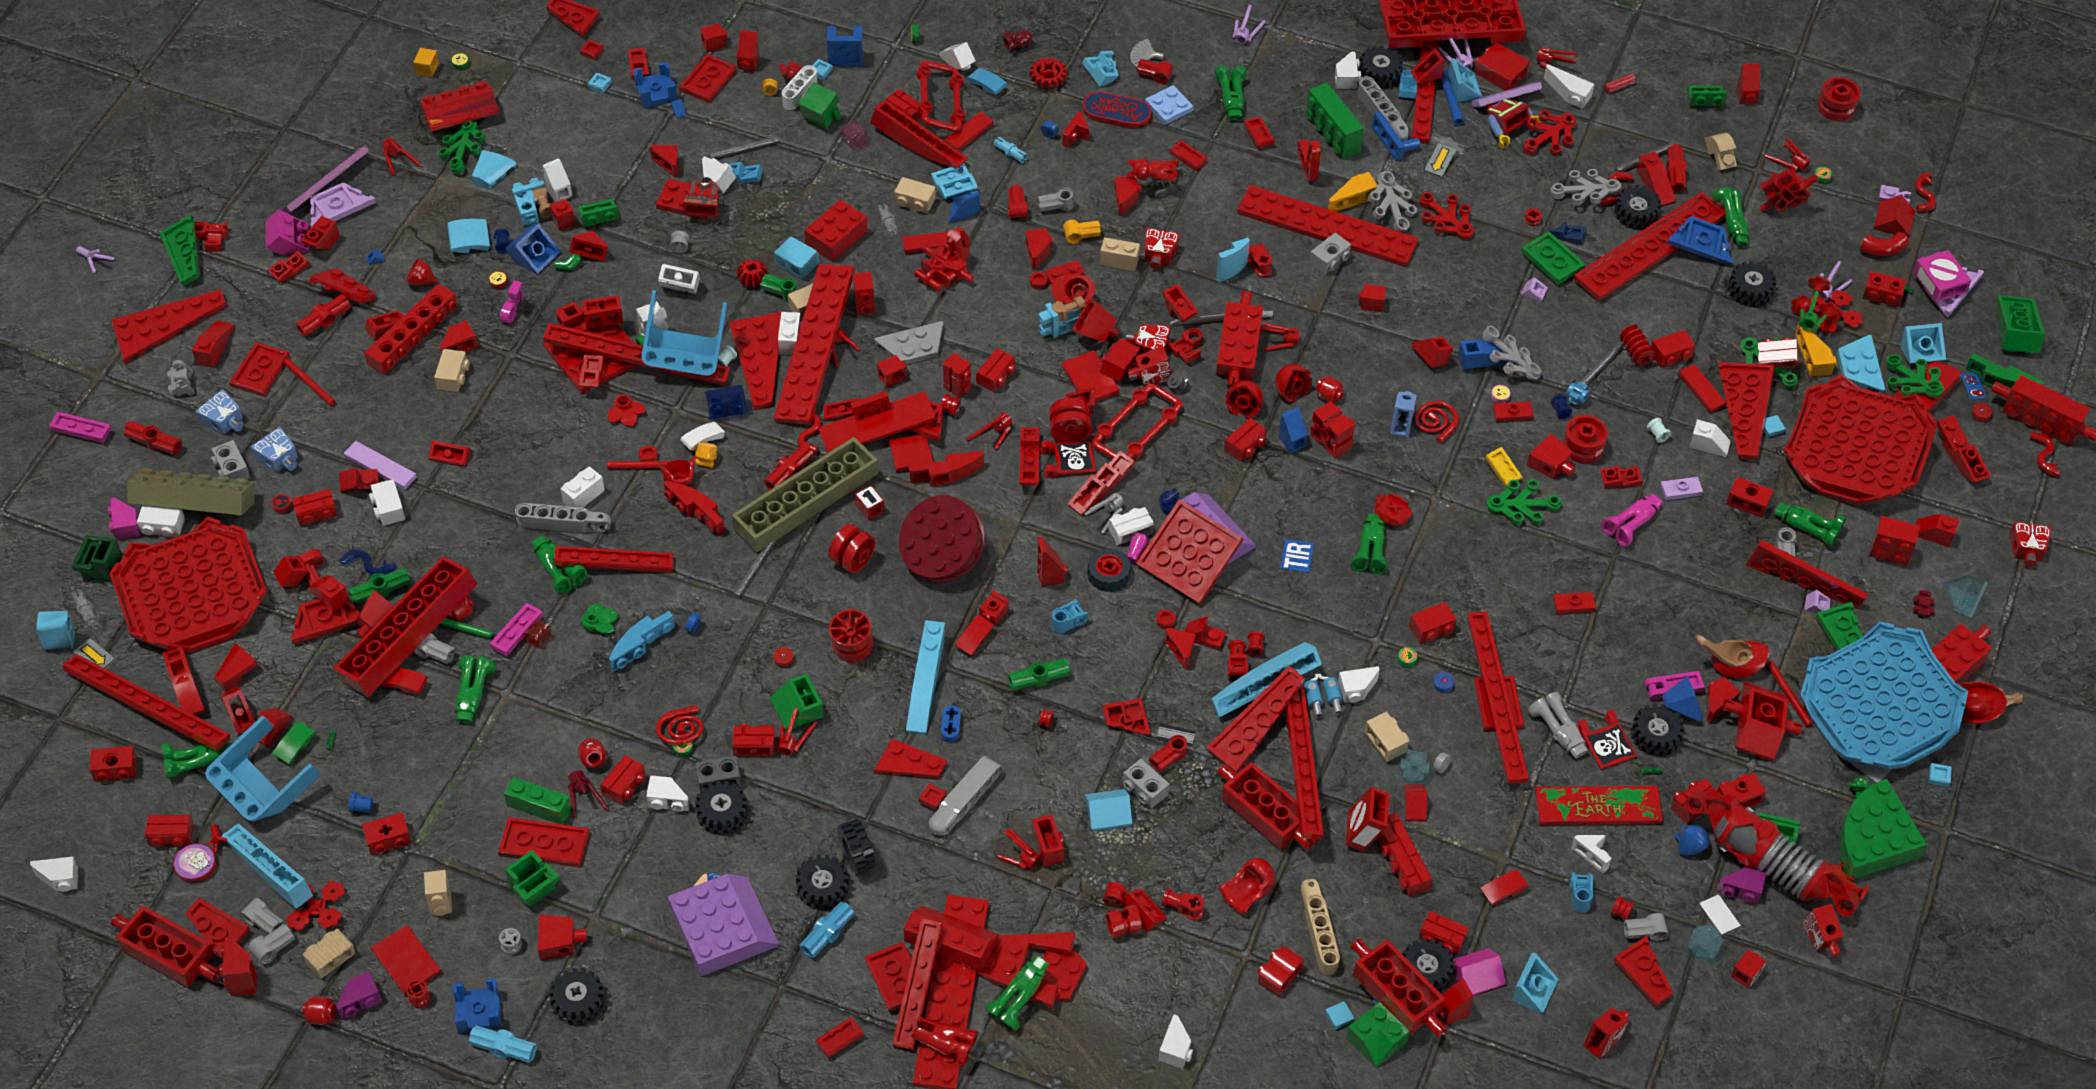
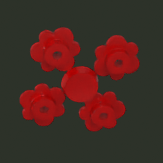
[1810,290,1863,333]
[286,881,345,931]

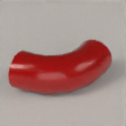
[1860,232,1910,257]

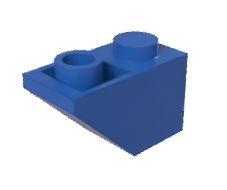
[1279,407,1308,453]

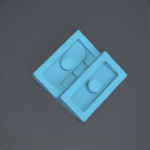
[931,164,978,199]
[447,219,490,253]
[1216,238,1250,282]

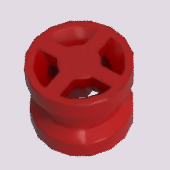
[940,393,961,416]
[1102,882,1127,907]
[1610,896,1635,921]

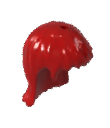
[1219,858,1275,915]

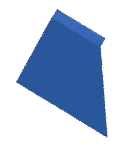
[948,191,980,224]
[1662,675,1702,721]

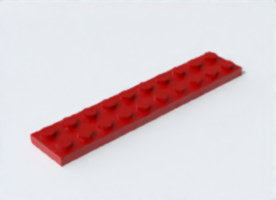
[1237,185,1419,267]
[1574,192,1726,301]
[774,264,855,425]
[913,895,989,1089]

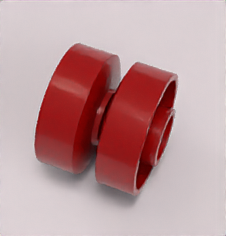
[829,609,874,662]

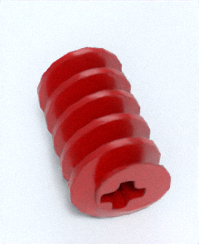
[1619,324,1656,365]

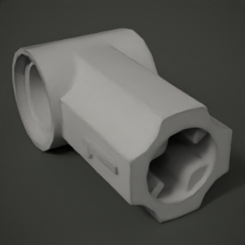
[1038,188,1074,212]
[1775,528,1796,557]
[413,633,456,664]
[240,898,284,934]
[1624,913,1668,941]
[248,924,295,964]

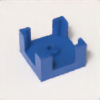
[827,26,863,66]
[633,62,677,108]
[453,978,502,1034]

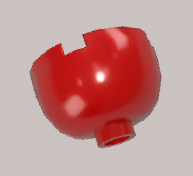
[1275,364,1312,402]
[1225,380,1264,419]

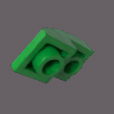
[272,721,316,765]

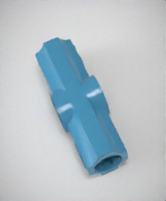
[799,902,854,958]

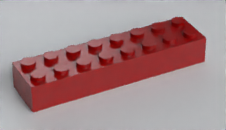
[333,556,478,697]

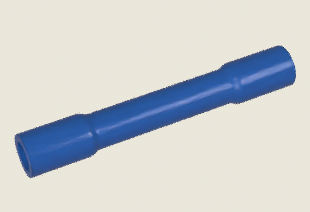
[1439,68,1464,125]

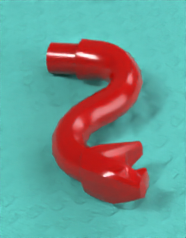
[1598,172,1633,206]
[1915,172,1936,212]
[797,412,821,454]
[2029,432,2060,476]

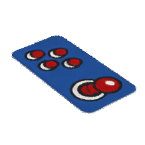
[1961,372,1986,399]

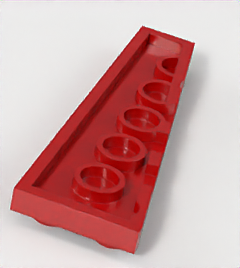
[1746,540,1867,609]
[1207,666,1305,774]

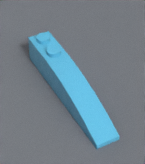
[906,620,945,735]
[1211,642,1322,717]
[222,823,313,909]

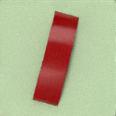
[1019,427,1040,486]

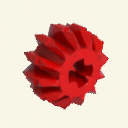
[737,257,768,288]

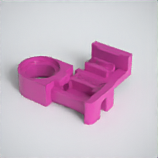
[500,280,524,323]

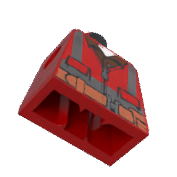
[683,177,719,218]

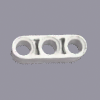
[782,65,817,110]

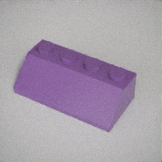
[1182,492,1256,564]

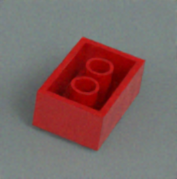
[804,199,868,262]

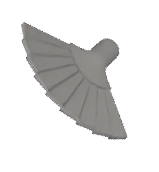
[1130,39,1164,68]

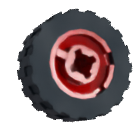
[1087,548,1131,592]

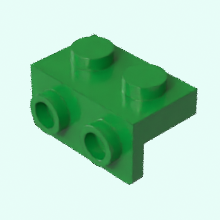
[1687,86,1727,106]
[578,199,619,227]

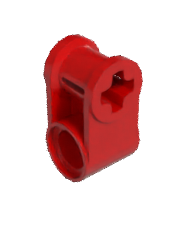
[1248,243,1272,278]

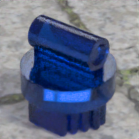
[1159,488,1181,514]

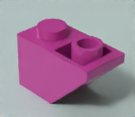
[108,498,141,540]

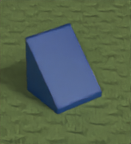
[671,99,686,118]
[366,249,386,265]

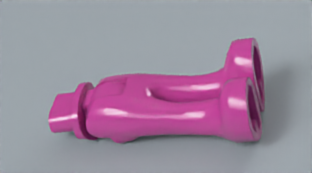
[1601,494,1663,547]

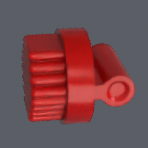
[779,61,802,81]

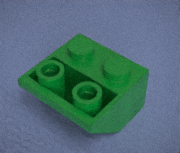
[770,673,823,731]

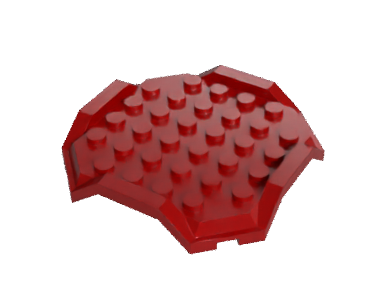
[1783,374,1937,506]
[109,517,268,653]

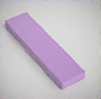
[1472,82,1542,107]
[344,441,417,490]

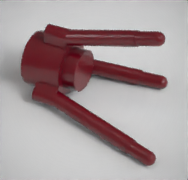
[568,770,609,817]

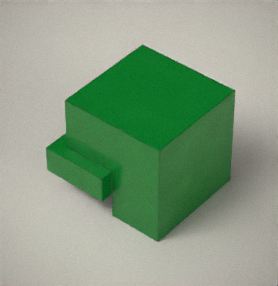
[798,82,841,130]
[505,850,560,908]

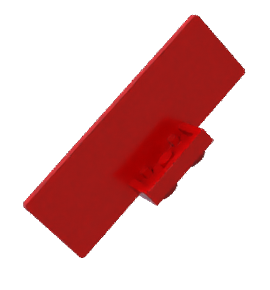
[818,391,936,454]

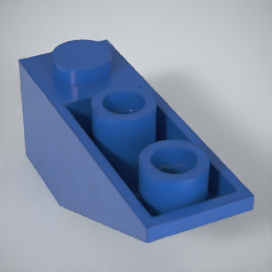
[1458,339,1514,370]

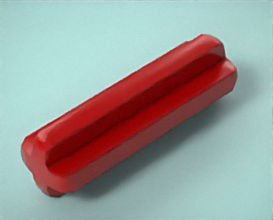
[1604,73,1636,93]

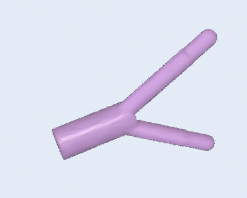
[76,246,115,273]

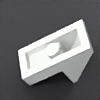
[1571,835,1612,873]

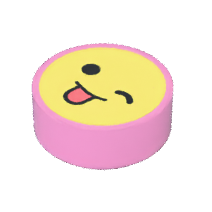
[1491,385,1510,403]

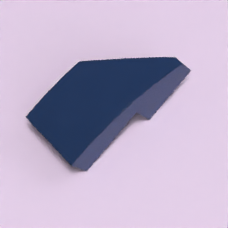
[1548,221,1587,245]

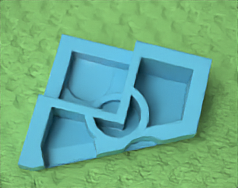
[472,150,517,188]

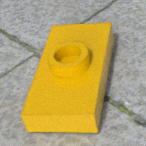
[1485,447,1523,488]

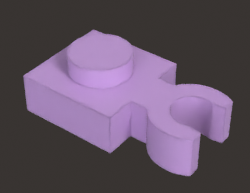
[1878,185,1911,203]

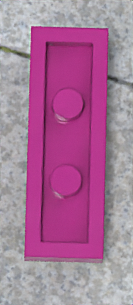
[49,412,111,443]
[490,603,543,657]

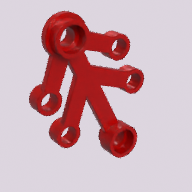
[1522,110,1576,155]
[1419,192,1474,239]

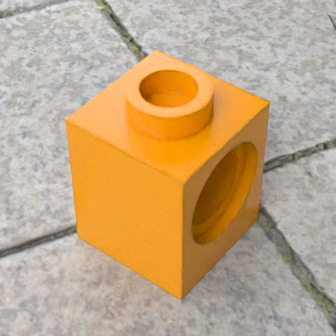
[413,48,439,77]

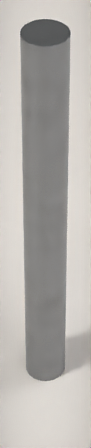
[709,136,779,159]
[1614,142,1674,173]
[1579,342,1623,385]
[733,541,776,598]

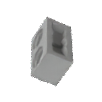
[211,440,250,480]
[1123,759,1170,809]

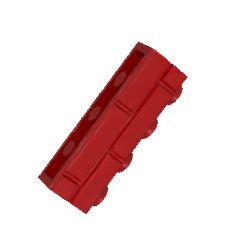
[1375,812,1433,896]

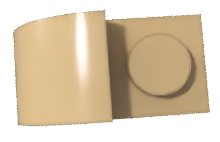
[1705,133,1737,170]

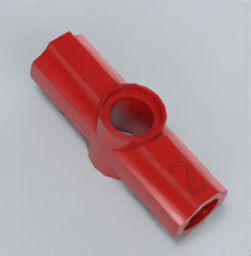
[1666,144,1687,193]
[295,295,351,337]
[123,421,182,455]
[764,444,814,490]

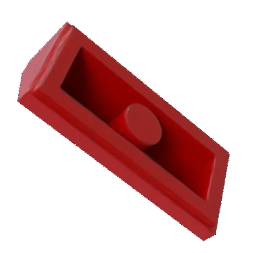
[428,440,472,466]
[1123,888,1167,932]

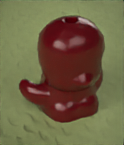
[1003,30,1032,52]

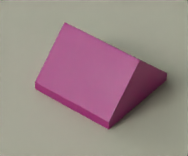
[1453,948,1506,996]

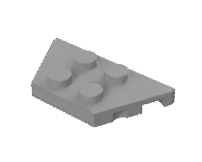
[874,321,943,365]

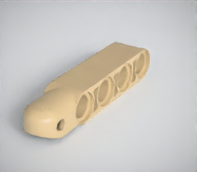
[1301,879,1340,976]

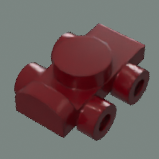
[1913,590,1935,617]

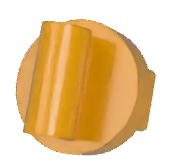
[695,443,717,468]

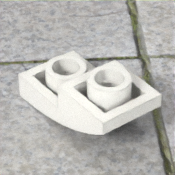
[681,422,725,450]

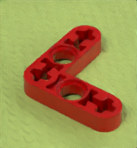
[1297,139,1321,182]

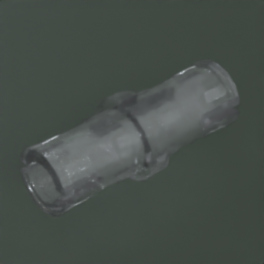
[1430,132,1467,157]
[877,204,899,237]
[71,589,98,626]

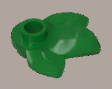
[581,603,619,634]

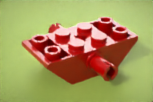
[1722,681,1802,761]

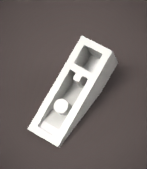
[1544,64,1594,109]

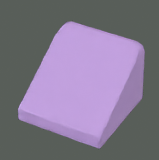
[1521,277,1548,301]
[1804,590,1831,613]

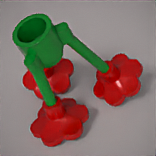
[1791,276,1841,330]

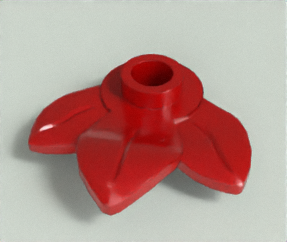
[608,395,645,427]

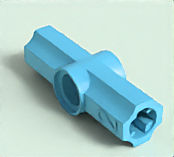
[469,1025,537,1063]

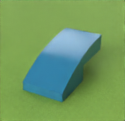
[968,68,1007,95]
[1398,69,1417,99]
[729,162,763,183]

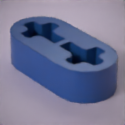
[941,705,961,743]

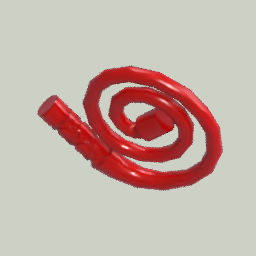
[1415,401,1459,443]
[656,705,704,744]

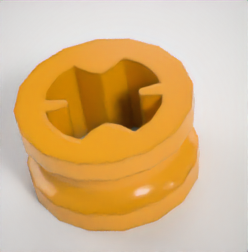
[762,79,778,96]

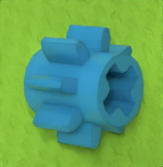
[1566,382,1590,405]

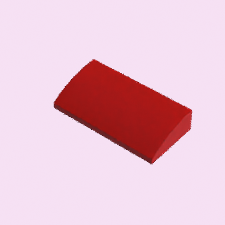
[1894,361,1962,414]

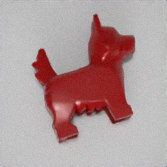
[1126,159,1179,181]

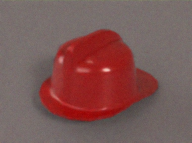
[1051,275,1095,304]

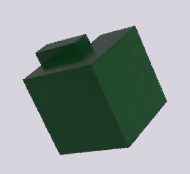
[72,535,123,582]

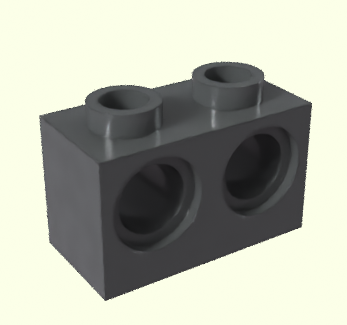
[695,756,741,794]

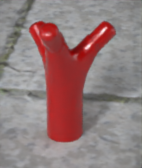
[208,824,227,853]

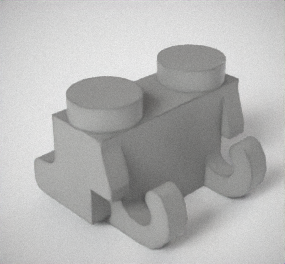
[167,360,195,396]

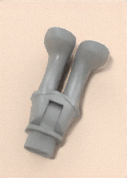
[1527,692,1588,759]

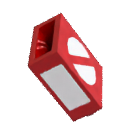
[1345,787,1390,851]

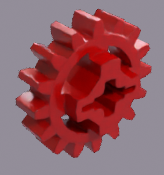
[1029,56,1067,89]

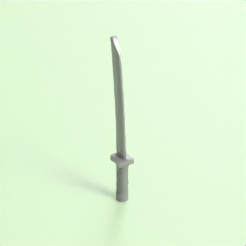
[1170,311,1273,326]

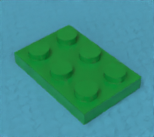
[1521,231,1585,285]

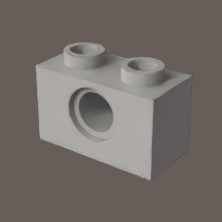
[1309,233,1351,275]

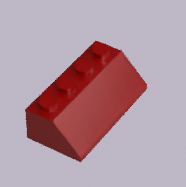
[903,905,999,971]

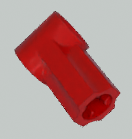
[1136,59,1174,84]
[1008,185,1028,219]
[1149,735,1187,772]

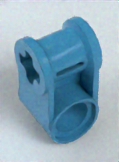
[1051,600,1089,634]
[1569,872,1593,913]

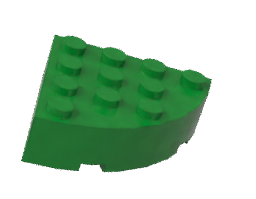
[1838,778,1927,878]

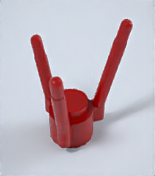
[1537,48,1577,68]
[382,138,422,176]
[1764,138,1811,172]
[1260,323,1299,351]
[831,326,860,367]
[966,413,1012,450]
[776,708,817,755]
[997,828,1041,870]

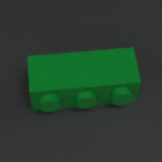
[504,777,572,824]

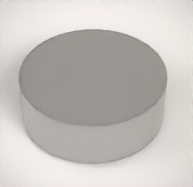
[1433,752,1451,774]

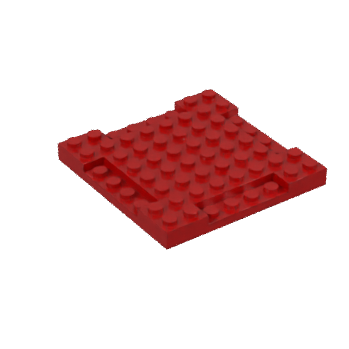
[1378,0,1526,49]

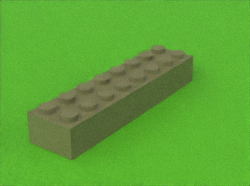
[732,437,878,553]

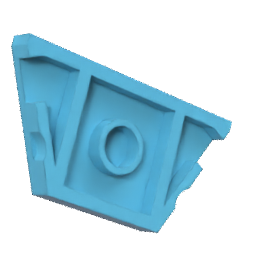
[1837,335,1885,394]

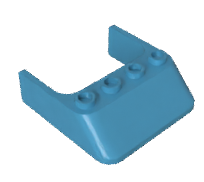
[642,290,728,375]
[206,716,321,822]

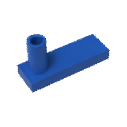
[1371,112,1420,161]

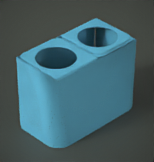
[774,237,819,280]
[37,611,75,650]

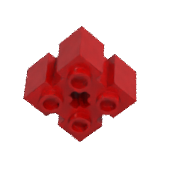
[1310,401,1356,458]

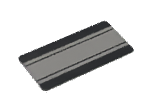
[1157,724,1195,746]

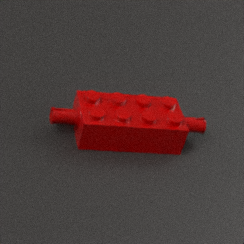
[1216,290,1263,389]
[1990,375,2096,446]
[1931,623,1992,685]
[1217,762,1316,851]
[111,905,220,988]
[1350,938,1448,1038]

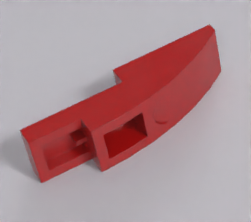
[1937,415,1991,483]
[909,451,984,487]
[663,481,725,536]
[163,646,205,716]

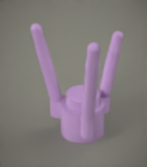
[1232,5,1265,45]
[1438,38,1474,69]
[1813,261,1852,301]

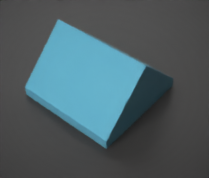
[1449,58,1482,102]
[1901,323,1946,364]
[1084,789,1132,831]
[1512,952,1559,1013]

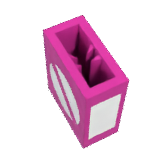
[1913,250,1972,302]

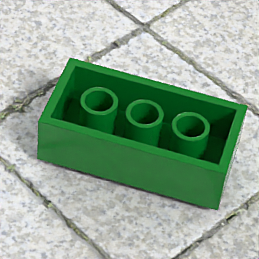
[1306,83,1364,159]

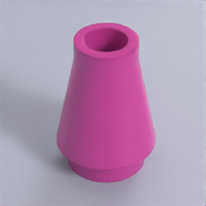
[1127,533,1149,563]

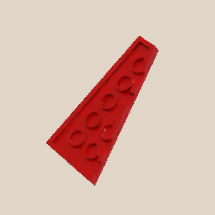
[729,311,783,410]
[1718,362,1774,460]

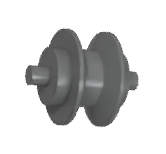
[1167,370,1188,391]

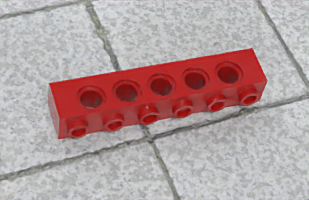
[364,284,458,375]

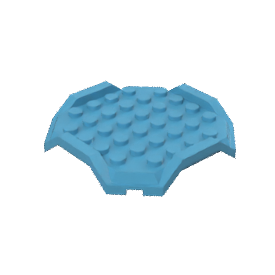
[1800,621,1968,769]

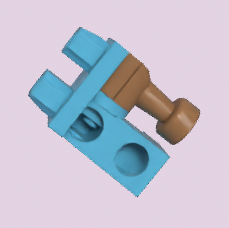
[512,177,551,227]
[1038,296,1085,338]

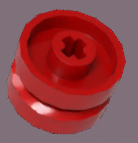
[1817,77,1861,122]
[1049,398,1092,443]
[1563,415,1608,464]
[828,523,876,574]

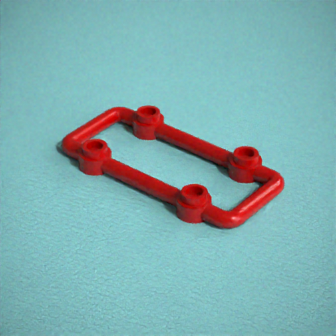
[916,60,966,132]
[1092,384,1182,459]

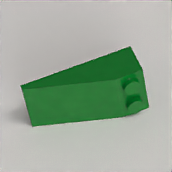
[1997,295,2045,354]

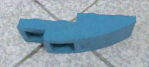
[609,611,675,672]

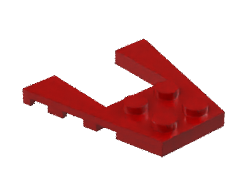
[976,932,1076,1009]

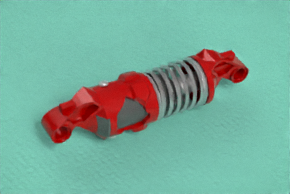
[1685,788,1860,916]

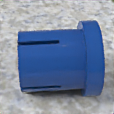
[348,792,373,813]

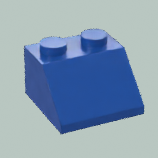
[505,223,561,274]

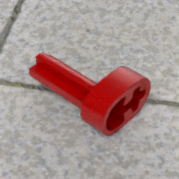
[299,549,324,586]

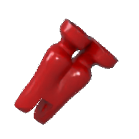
[911,1017,979,1067]

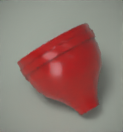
[406,258,437,286]

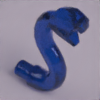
[339,549,397,575]

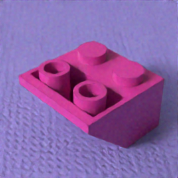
[266,209,310,255]

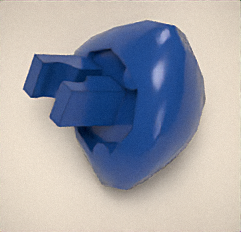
[1674,824,1710,856]

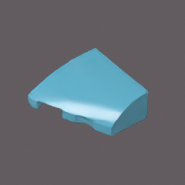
[1082,51,1119,87]

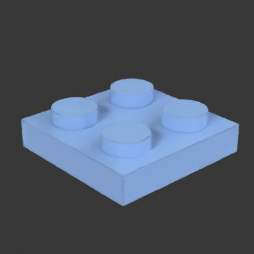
[1145,85,1194,125]

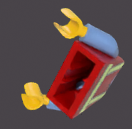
[1487,99,1541,149]

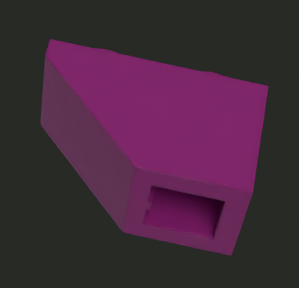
[1717,867,1766,904]
[336,971,382,1019]

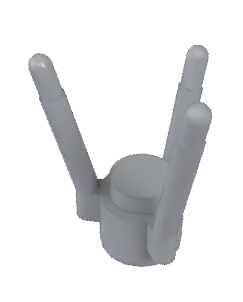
[1084,493,1124,534]

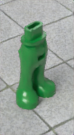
[1214,66,1247,120]
[1711,187,1749,247]
[1774,502,1846,547]
[1350,513,1387,575]
[531,536,587,593]
[455,656,496,723]
[162,743,233,778]
[984,955,1049,1031]

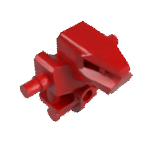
[1760,168,1819,212]
[914,227,974,292]

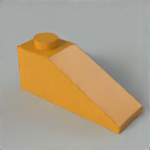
[1328,172,1378,212]
[1795,323,1837,377]

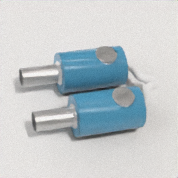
[1304,674,1343,718]

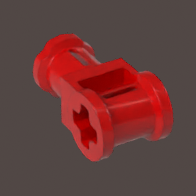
[1227,640,1248,678]
[1162,888,1204,921]

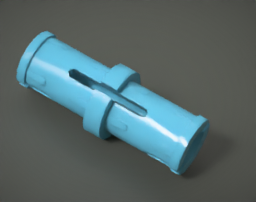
[994,137,1028,163]

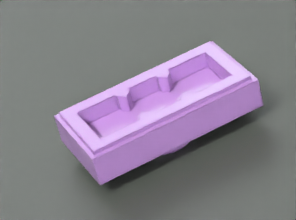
[1660,477,1703,501]

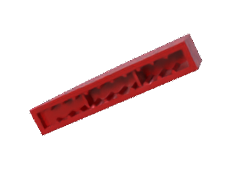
[870,100,968,169]

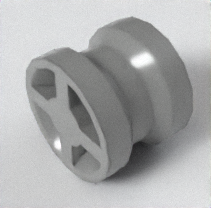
[670,231,689,253]
[499,928,522,955]

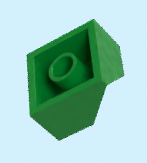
[1346,1002,1410,1068]

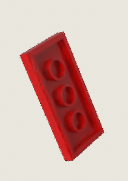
[498,817,590,867]

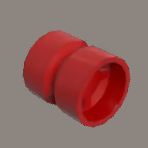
[1105,904,1142,938]

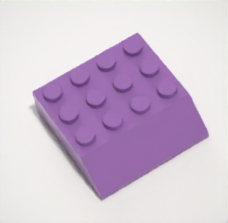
[668,874,779,977]

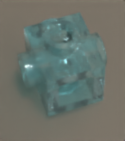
[1400,749,1430,782]
[1686,925,1724,959]

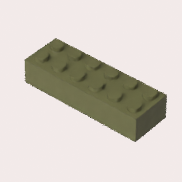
[127,468,254,515]

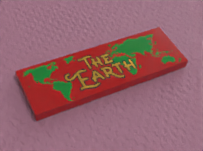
[1535,786,1663,826]

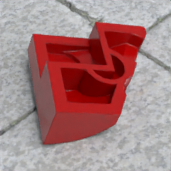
[213,644,258,692]
[1102,698,1151,735]

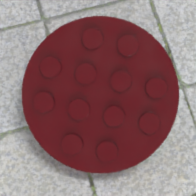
[899,495,985,583]

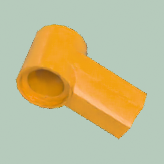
[1063,220,1101,244]

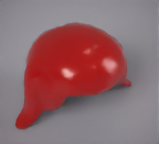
[658,456,697,486]

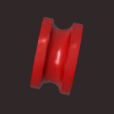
[1524,208,1542,226]
[1039,708,1054,728]

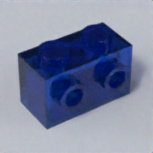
[705,385,747,419]

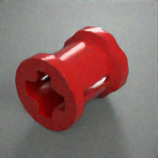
[1247,631,1265,657]

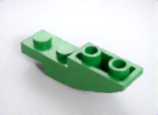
[1966,353,2044,388]

